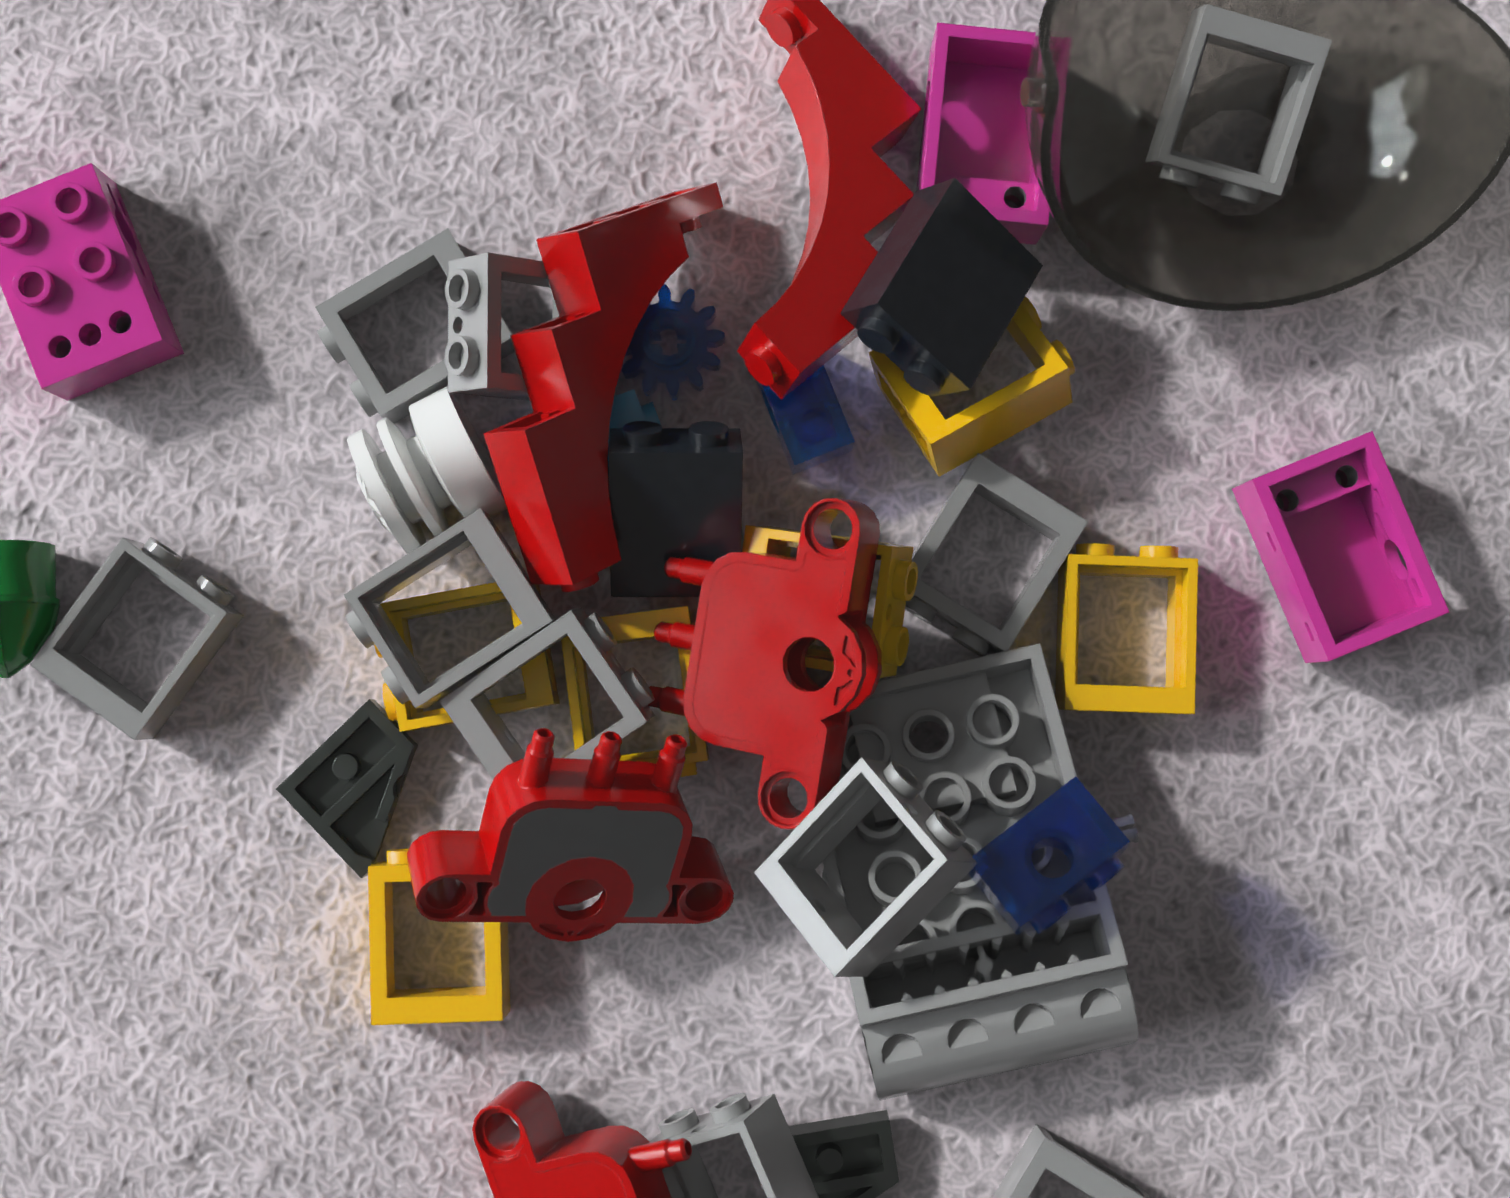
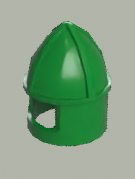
[0,540,60,678]

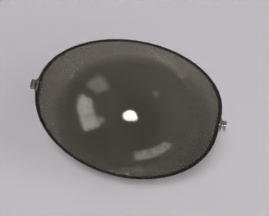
[1020,0,1510,311]

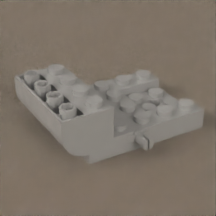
[789,643,1139,1101]

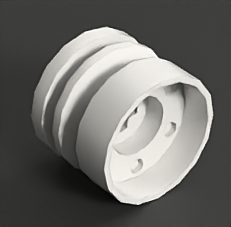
[347,386,507,554]

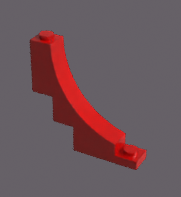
[737,0,921,400]
[483,182,723,592]

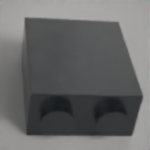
[840,178,1043,397]
[609,421,743,597]

